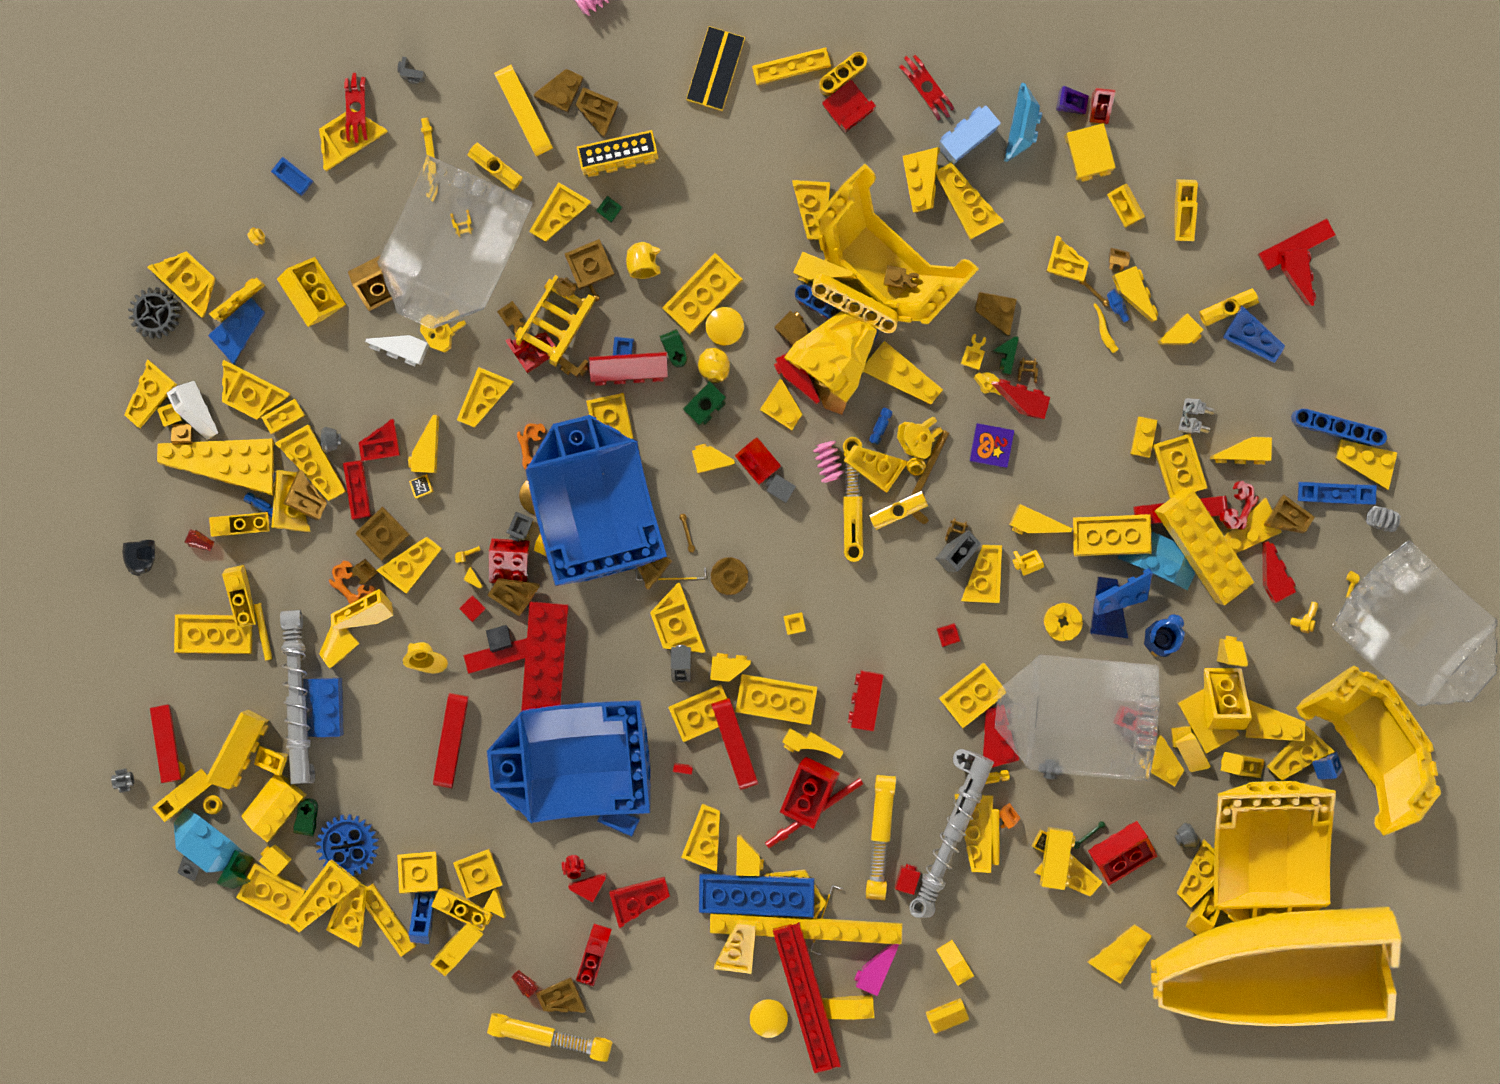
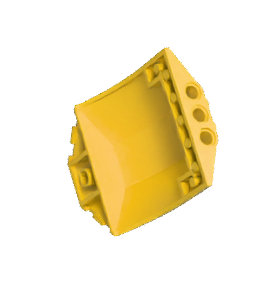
[1214,781,1336,922]

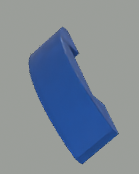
[1297,482,1377,505]

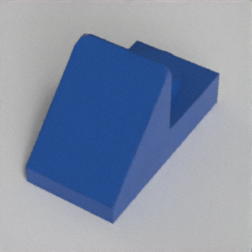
[1312,752,1343,779]

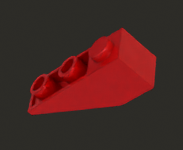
[1279,248,1316,306]
[991,379,1051,419]
[1262,541,1296,603]
[576,923,612,986]

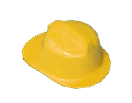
[402,642,448,674]

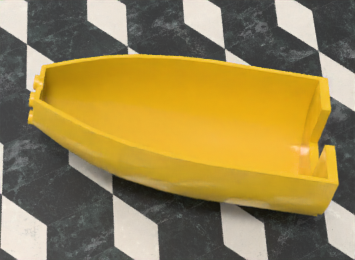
[1151,907,1401,1026]

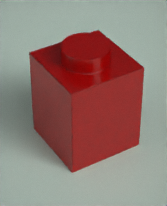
[894,863,920,895]

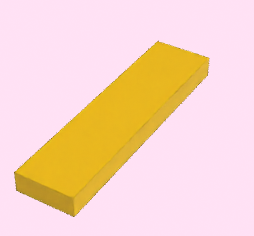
[752,47,831,85]
[365,883,417,957]

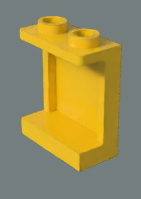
[1064,123,1116,182]

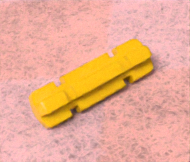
[985,770,1010,784]

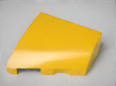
[319,625,360,669]

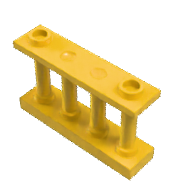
[515,275,595,367]

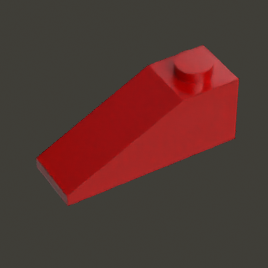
[773,353,820,404]

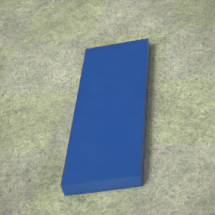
[699,874,815,917]

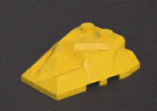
[784,311,877,403]

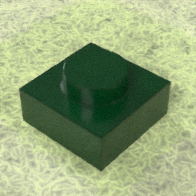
[596,196,623,223]

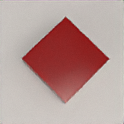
[459,595,487,622]
[936,623,961,647]
[673,763,693,775]

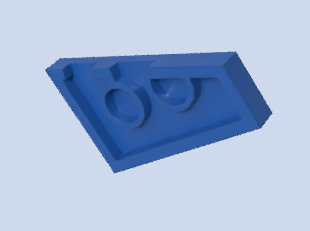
[208,298,265,365]
[1223,306,1285,363]
[1093,568,1153,615]

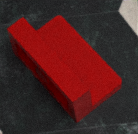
[735,437,781,485]

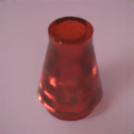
[184,529,215,552]
[511,970,539,998]

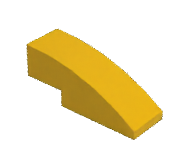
[1174,179,1198,241]

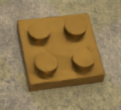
[564,239,615,290]
[355,507,410,561]

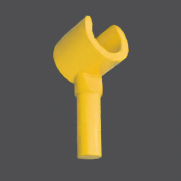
[455,546,481,563]
[1346,571,1360,599]

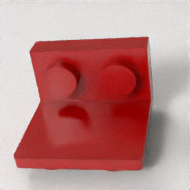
[822,80,876,133]
[489,538,530,583]

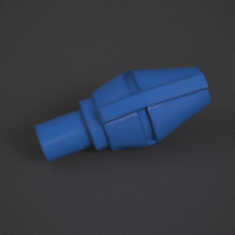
[1107,289,1130,322]

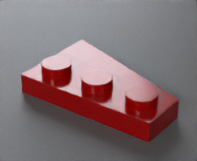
[983,704,1019,767]
[609,876,670,929]

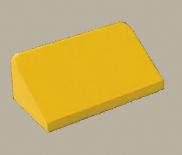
[1107,184,1145,228]
[1175,733,1211,772]

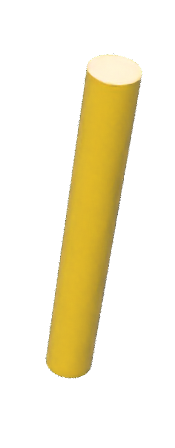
[253,603,273,661]
[992,809,1000,865]

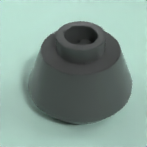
[321,427,342,453]
[1174,823,1199,848]

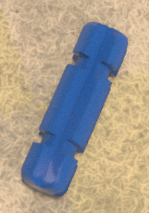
[869,408,893,445]
[243,492,273,518]

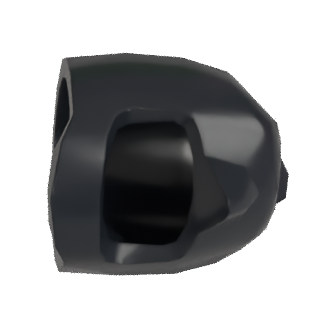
[122,539,155,576]

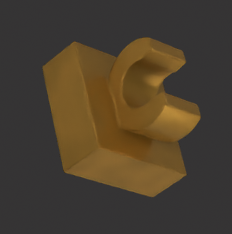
[1109,248,1130,272]
[352,559,378,585]

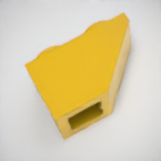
[710,653,751,682]

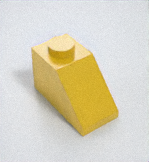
[1157,313,1204,345]
[692,444,735,473]
[1220,752,1265,778]
[736,835,764,876]
[1185,890,1221,935]
[936,940,974,986]

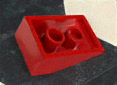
[780,757,840,829]

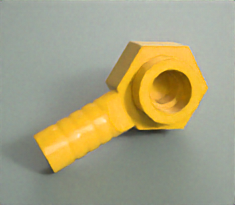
[1290,602,1319,634]

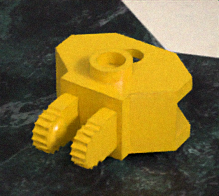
[420,310,466,353]
[897,417,943,459]

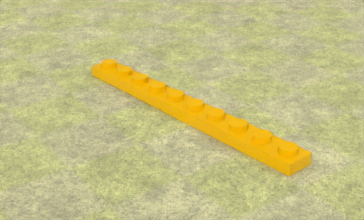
[710,913,902,944]

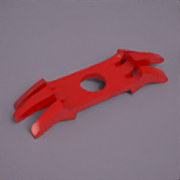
[899,55,955,121]
[344,73,368,143]

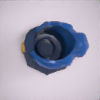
[1144,614,1185,657]

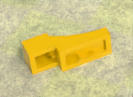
[782,728,843,759]

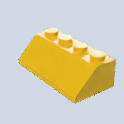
[205,710,269,790]

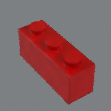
[848,670,884,732]

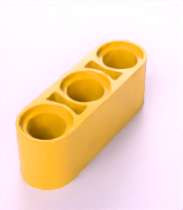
[819,52,867,96]

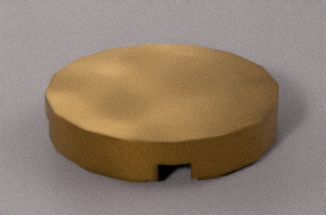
[710,557,748,595]

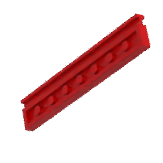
[773,922,841,1073]

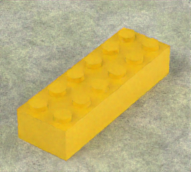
[1155,488,1254,606]

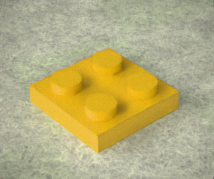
[453,848,503,899]
[397,851,439,894]

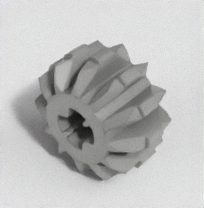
[1366,506,1401,532]

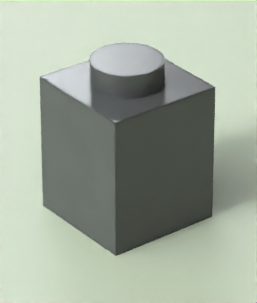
[765,474,796,503]

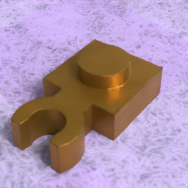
[884,265,919,289]
[552,277,577,297]
[497,301,525,334]

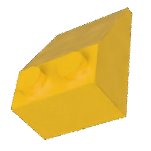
[1204,668,1252,730]

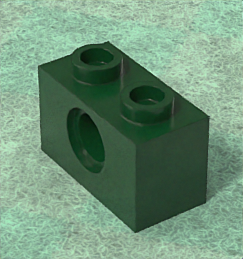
[683,381,726,426]

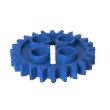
[316,814,379,876]

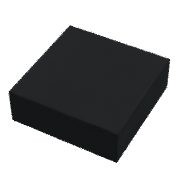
[486,625,513,653]

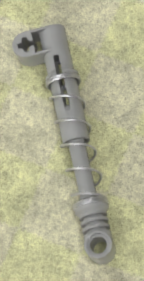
[280,610,315,785]
[909,749,994,918]

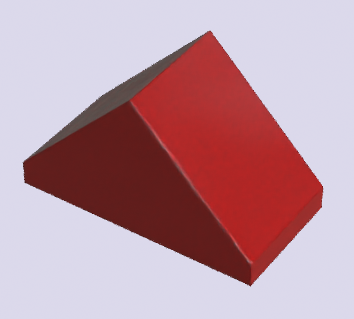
[1089,88,1115,124]
[568,873,607,903]

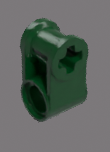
[659,329,687,368]
[293,798,319,837]

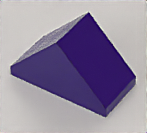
[1056,86,1089,115]

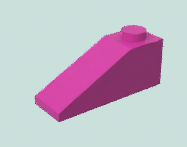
[854,944,899,996]

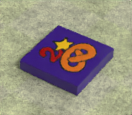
[969,423,1014,468]

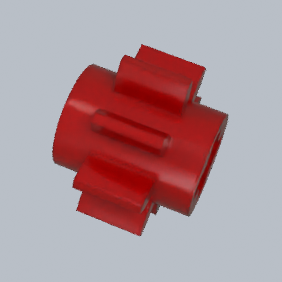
[561,855,585,879]

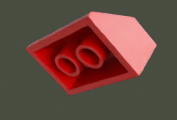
[1088,821,1157,886]

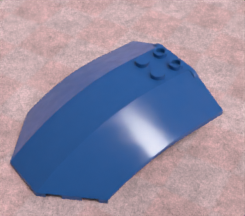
[526,415,667,586]
[487,700,651,824]

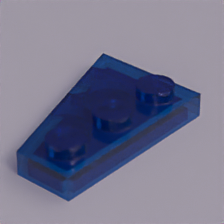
[1090,576,1129,639]

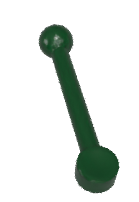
[1073,821,1106,849]

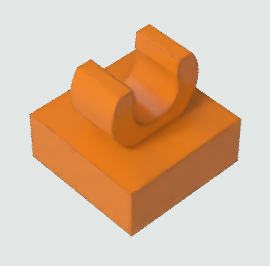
[999,803,1021,829]

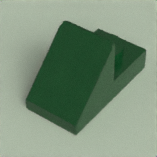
[991,336,1019,376]
[217,850,253,889]

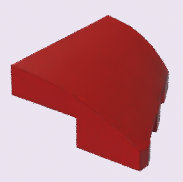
[505,332,556,374]

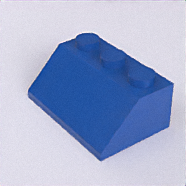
[303,678,344,737]

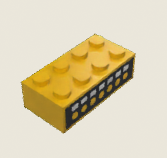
[577,130,659,177]

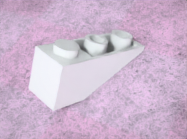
[365,335,429,367]
[167,381,218,440]

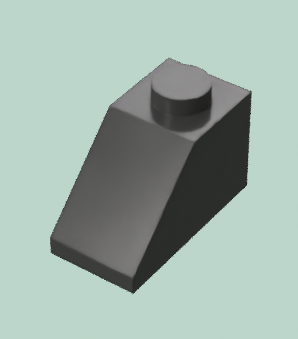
[935,531,981,572]
[671,645,691,682]

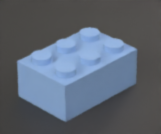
[939,106,1001,165]

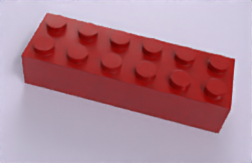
[521,601,568,711]

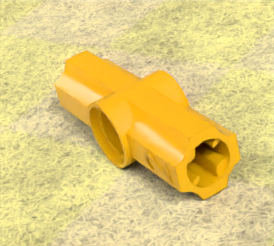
[467,142,523,191]
[1199,288,1259,327]
[869,491,929,530]

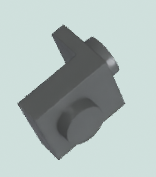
[397,57,426,84]
[506,512,534,542]

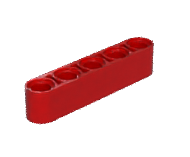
[1133,495,1229,524]
[433,693,469,789]
[711,698,758,790]

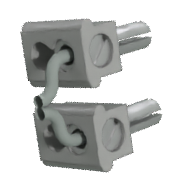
[1179,398,1214,434]

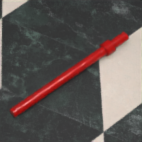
[765,778,864,848]

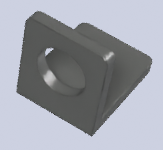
[178,856,200,881]

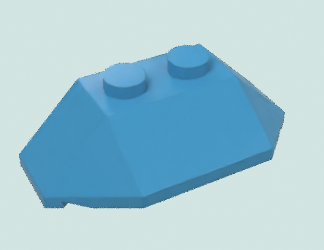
[1004,83,1042,162]
[1118,531,1195,590]
[174,808,244,873]

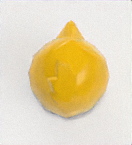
[626,242,661,279]
[698,348,730,383]

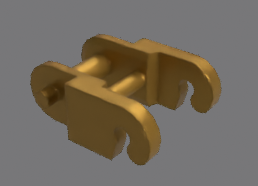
[1017,357,1038,383]
[945,518,968,541]

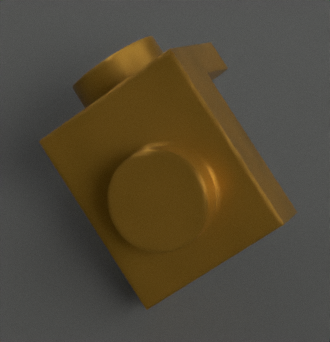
[558,357,589,378]

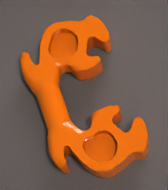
[517,423,546,470]
[329,561,376,604]

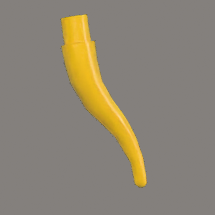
[1093,303,1119,353]

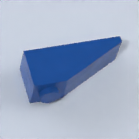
[409,891,436,944]

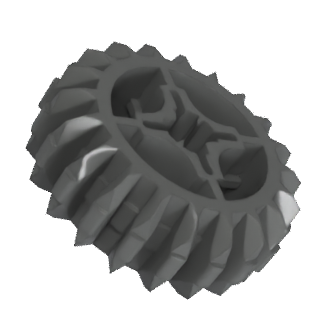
[128,287,181,339]

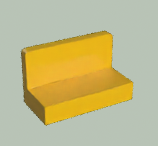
[925,998,969,1034]

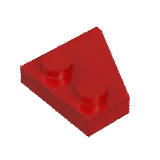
[358,419,400,462]

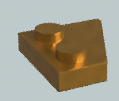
[534,69,584,113]
[975,292,1017,336]
[1264,495,1315,534]
[487,578,540,616]

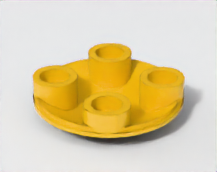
[706,307,744,345]
[750,999,788,1038]

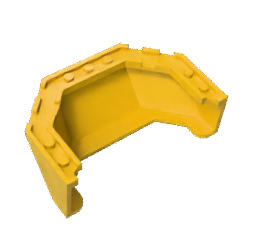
[815,164,979,324]
[1296,666,1441,836]

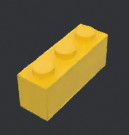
[1040,827,1075,890]

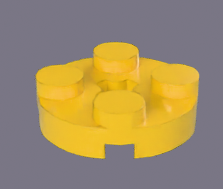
[1043,603,1083,641]

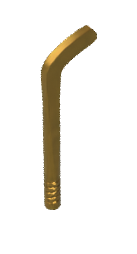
[910,430,950,525]

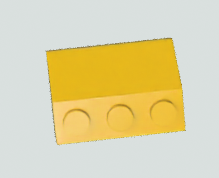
[277,257,346,327]
[241,774,307,842]

